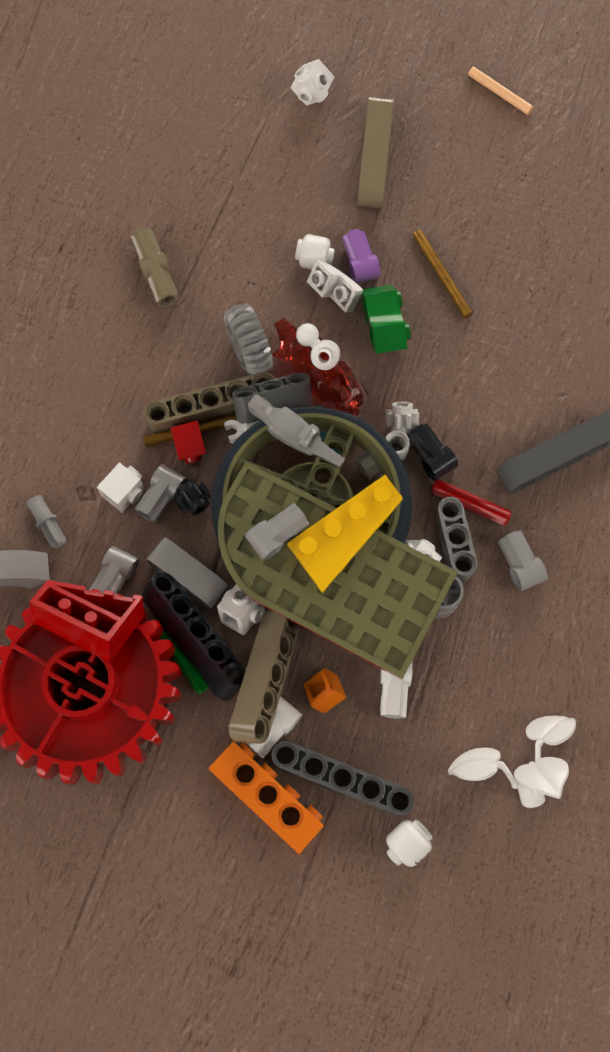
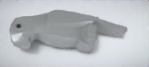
[248,394,345,468]

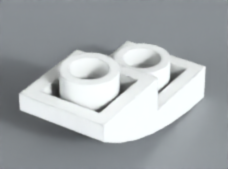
[307,259,363,313]

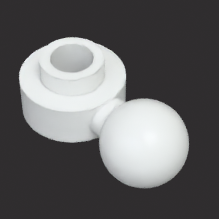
[296,323,340,370]

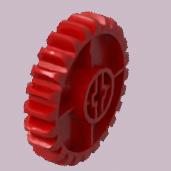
[0,589,181,785]

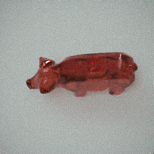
[272,318,363,416]

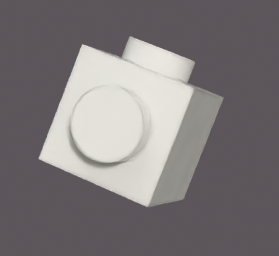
[97,462,144,513]

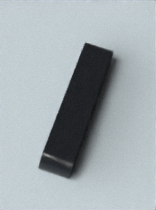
[142,571,246,701]

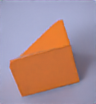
[303,668,346,713]

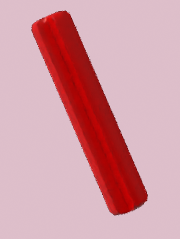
[431,479,512,526]

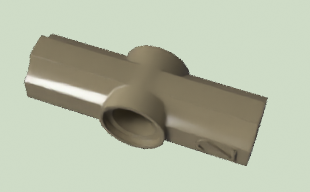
[131,228,179,308]

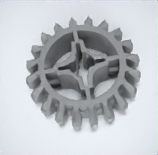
[224,303,274,376]

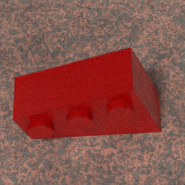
[29,580,144,662]

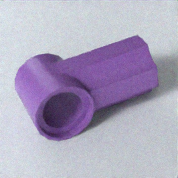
[343,229,381,284]

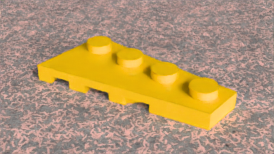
[287,475,403,594]

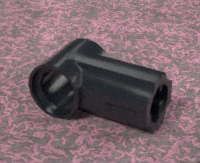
[407,423,459,481]

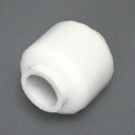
[295,234,335,270]
[386,820,433,867]

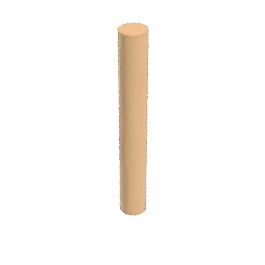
[468,66,534,115]

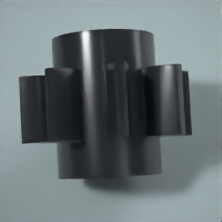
[175,480,211,516]

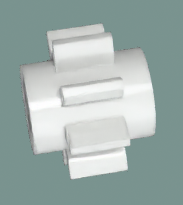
[385,402,419,434]

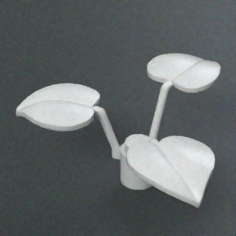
[448,716,576,808]

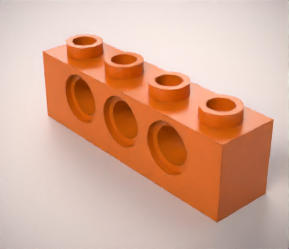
[208,741,324,855]

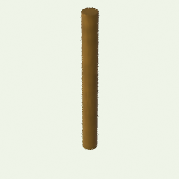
[412,230,473,319]
[143,413,237,447]

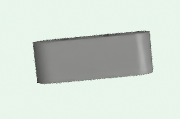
[435,497,477,583]
[146,537,229,610]

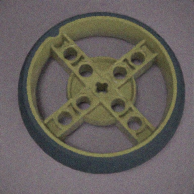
[211,406,412,544]

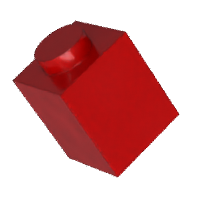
[170,420,206,464]

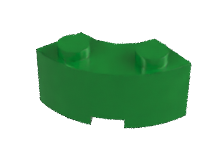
[361,284,411,354]

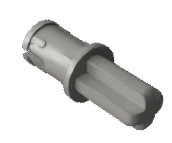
[26,495,67,549]

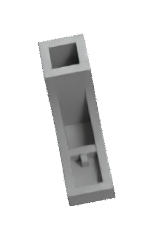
[0,550,50,588]

